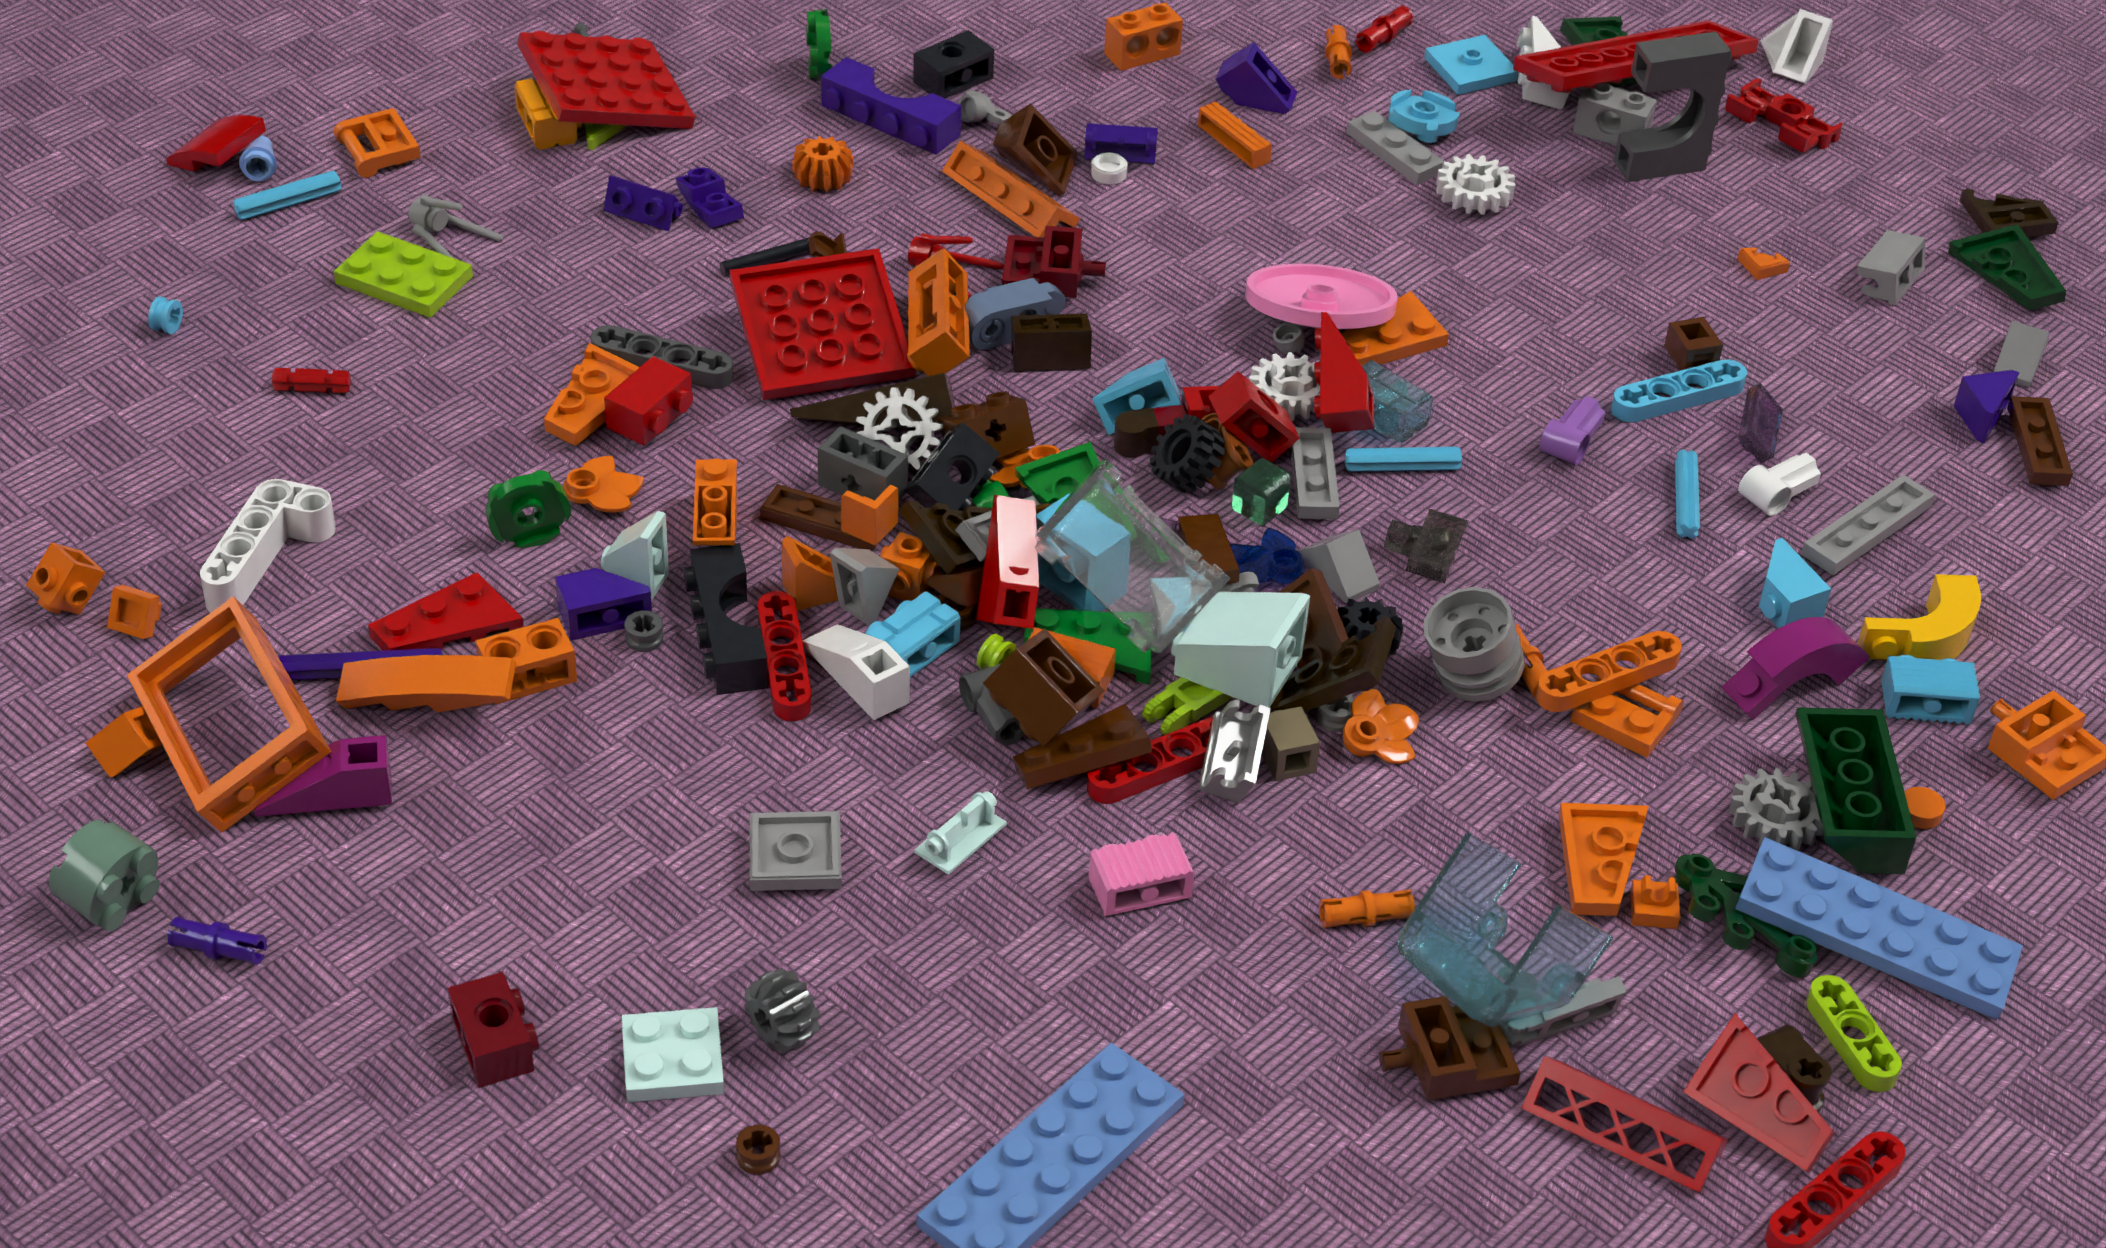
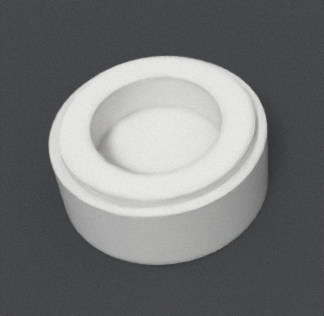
[1091,153,1127,185]

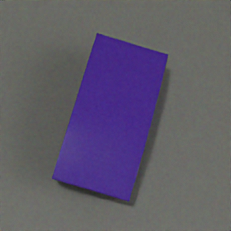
[676,167,744,228]

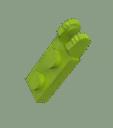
[1142,677,1234,735]

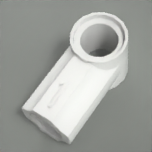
[1738,453,1821,516]

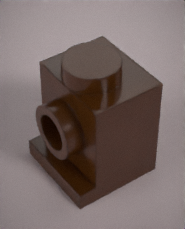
[1664,317,1723,371]

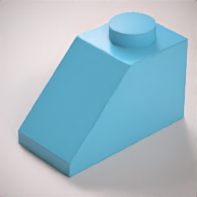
[1093,358,1181,435]
[1759,538,1831,628]

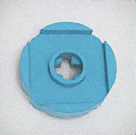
[1388,90,1460,143]

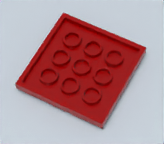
[517,31,696,129]
[729,248,916,400]

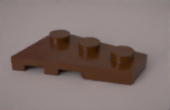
[1013,704,1153,789]

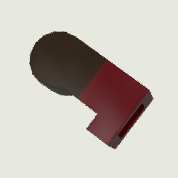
[1114,404,1186,458]

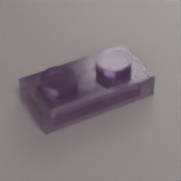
[1738,383,1783,464]

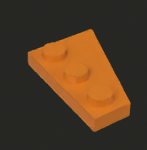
[544,343,639,446]

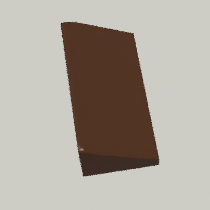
[927,563,984,606]

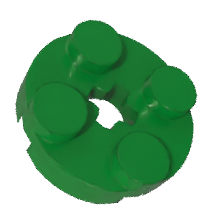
[805,9,832,81]
[485,470,571,548]

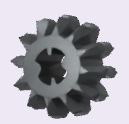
[744,968,820,1053]

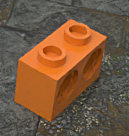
[1104,2,1183,71]
[475,618,577,705]

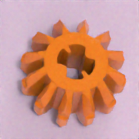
[792,135,854,193]

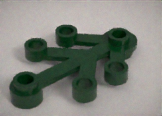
[1674,853,1817,977]

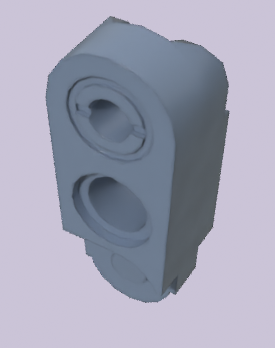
[965,278,1066,350]

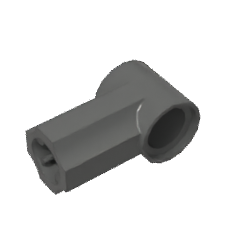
[959,664,1025,746]

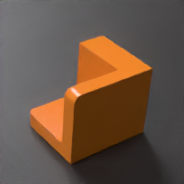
[841,485,898,546]
[85,706,163,777]

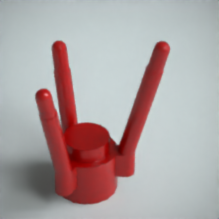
[908,233,1004,299]

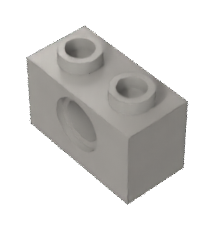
[1573,82,1657,146]

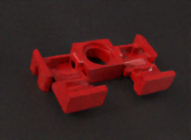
[1725,78,1843,153]

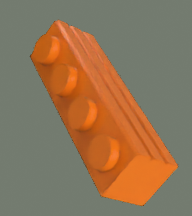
[1198,101,1272,169]

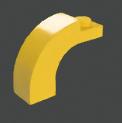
[1857,574,1981,660]

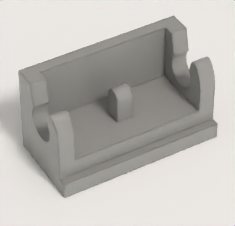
[1857,230,1926,305]
[1198,699,1271,803]

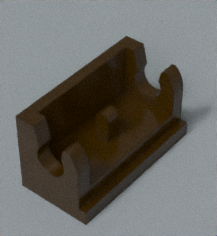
[1011,313,1092,371]

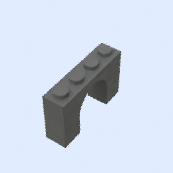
[1614,32,1732,182]

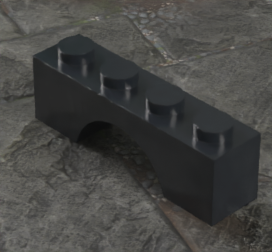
[683,543,768,695]

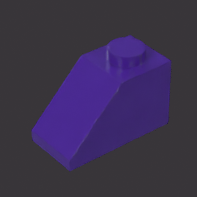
[1215,42,1297,114]
[555,568,652,641]

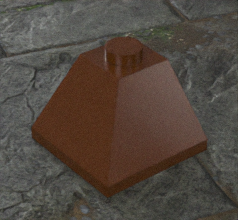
[993,103,1078,197]

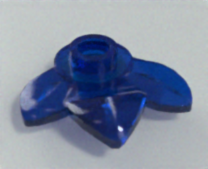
[1230,527,1305,584]

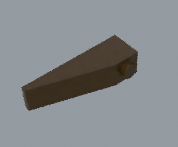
[790,373,955,434]

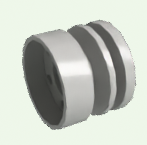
[1424,587,1525,702]

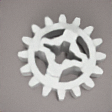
[1436,154,1515,215]
[1249,352,1320,420]
[856,387,943,470]

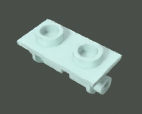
[914,791,1007,875]

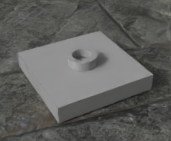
[750,811,842,891]

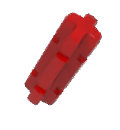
[272,367,351,394]

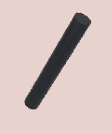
[720,237,810,276]

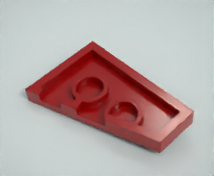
[368,572,524,650]

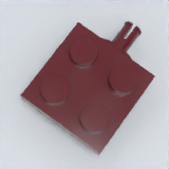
[1002,226,1106,298]

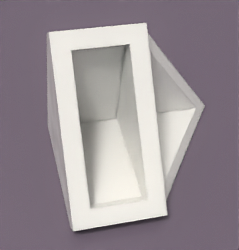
[1760,9,1833,85]

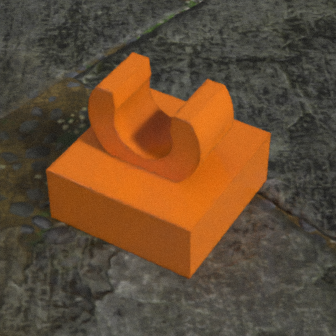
[107,584,162,639]
[1630,875,1680,929]

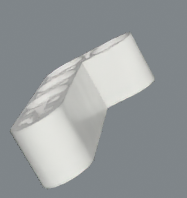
[200,479,336,613]

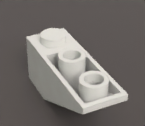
[1517,16,1569,110]
[802,624,910,720]

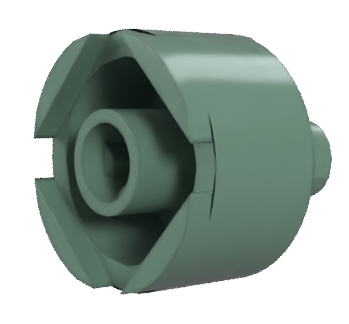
[49,819,160,932]

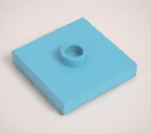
[1424,35,1519,95]

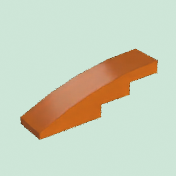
[336,655,516,713]

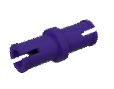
[167,916,267,965]

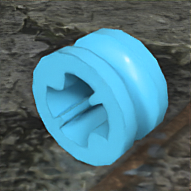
[148,296,183,334]

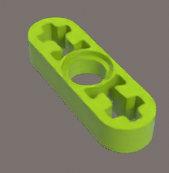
[1806,975,1902,1092]

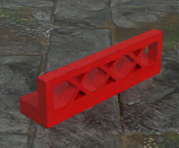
[1521,1056,1728,1193]

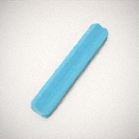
[233,171,342,220]
[1344,446,1462,472]
[1675,449,1700,539]

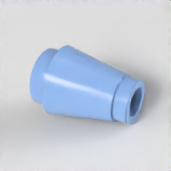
[239,135,277,181]

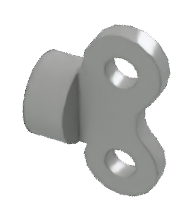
[958,90,1011,125]

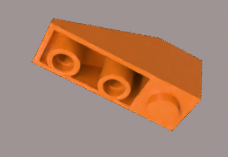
[692,458,738,545]

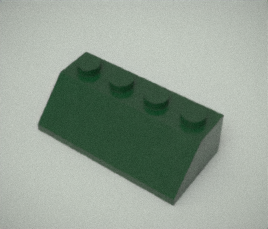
[1795,707,1916,874]

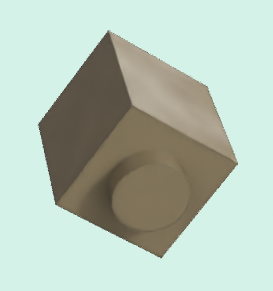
[1262,706,1320,781]

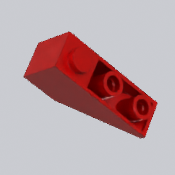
[1314,312,1374,433]
[976,495,1039,629]

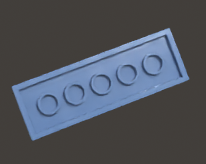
[1735,837,2023,1020]
[916,1042,1185,1248]

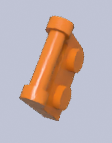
[333,108,421,178]
[1571,676,1684,758]

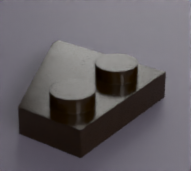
[1959,189,2059,237]

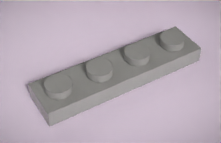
[1801,474,1935,575]

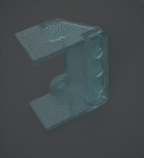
[1398,831,1614,1027]

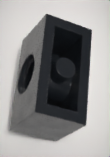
[913,30,994,99]
[904,423,1000,511]

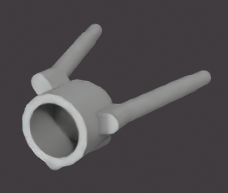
[408,194,503,258]

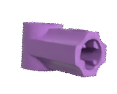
[1539,396,1605,465]

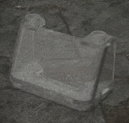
[1034,460,1231,653]

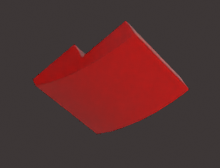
[165,115,266,172]

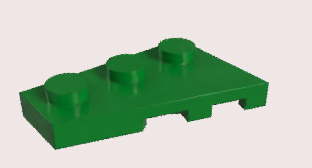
[1015,442,1135,551]
[1024,608,1152,685]

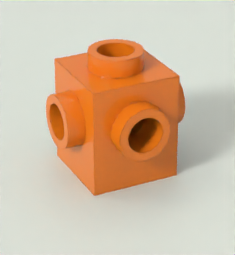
[880,532,941,601]
[26,542,106,615]

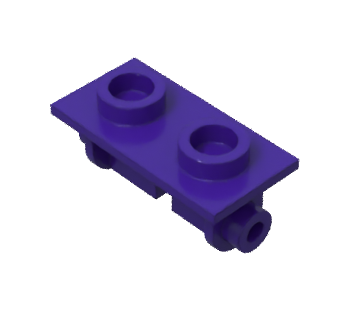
[1084,123,1158,164]
[604,175,683,231]

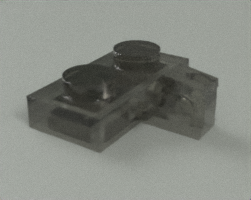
[1384,509,1468,583]

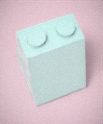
[1171,592,1310,707]

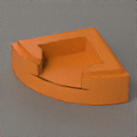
[1737,247,1790,280]

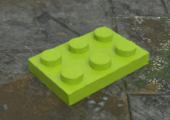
[333,231,473,318]

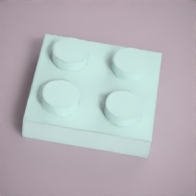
[622,1007,724,1102]

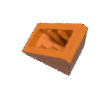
[781,536,838,611]

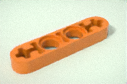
[1536,631,1682,712]

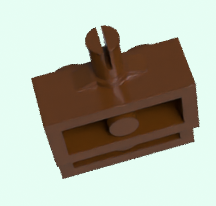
[1379,996,1521,1101]

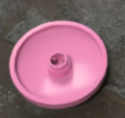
[1245,264,1398,329]

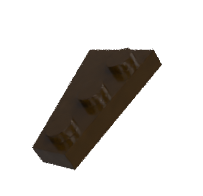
[898,500,992,575]

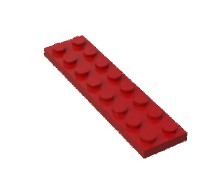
[1513,20,1759,93]

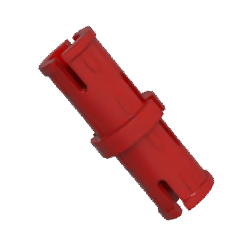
[1355,5,1413,53]

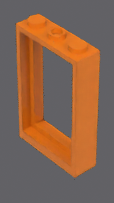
[127,596,331,833]

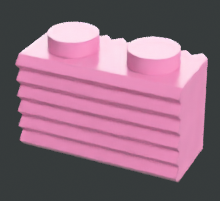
[1089,832,1194,916]

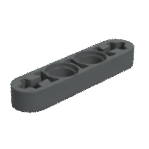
[590,325,734,389]

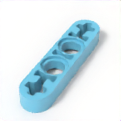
[1611,359,1747,422]

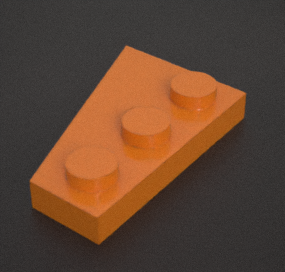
[1341,291,1449,369]
[1558,803,1649,916]

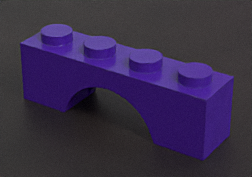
[821,57,962,155]

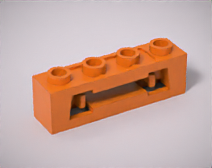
[907,248,970,376]

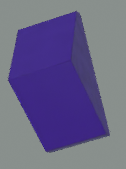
[1954,370,2019,443]

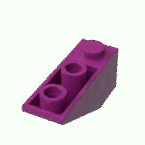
[254,735,392,817]

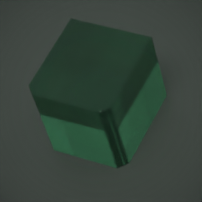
[1231,458,1291,527]

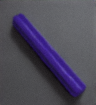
[277,648,443,680]

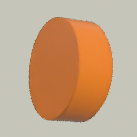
[1904,787,1946,829]

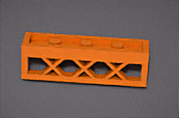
[942,140,1080,237]

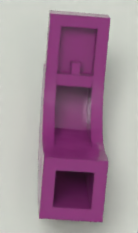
[1721,617,1870,720]

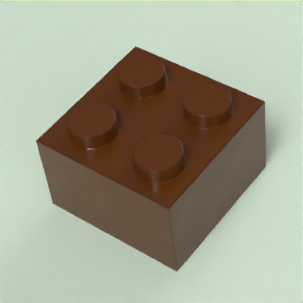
[983,629,1105,747]

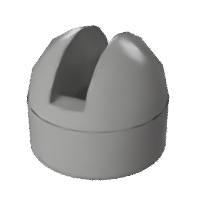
[1272,322,1305,355]

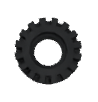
[1150,414,1225,493]

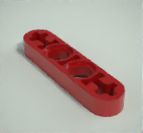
[758,591,811,721]
[1087,716,1214,804]
[1765,1131,1906,1248]

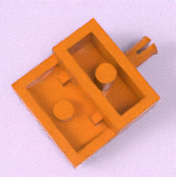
[1988,690,2106,800]

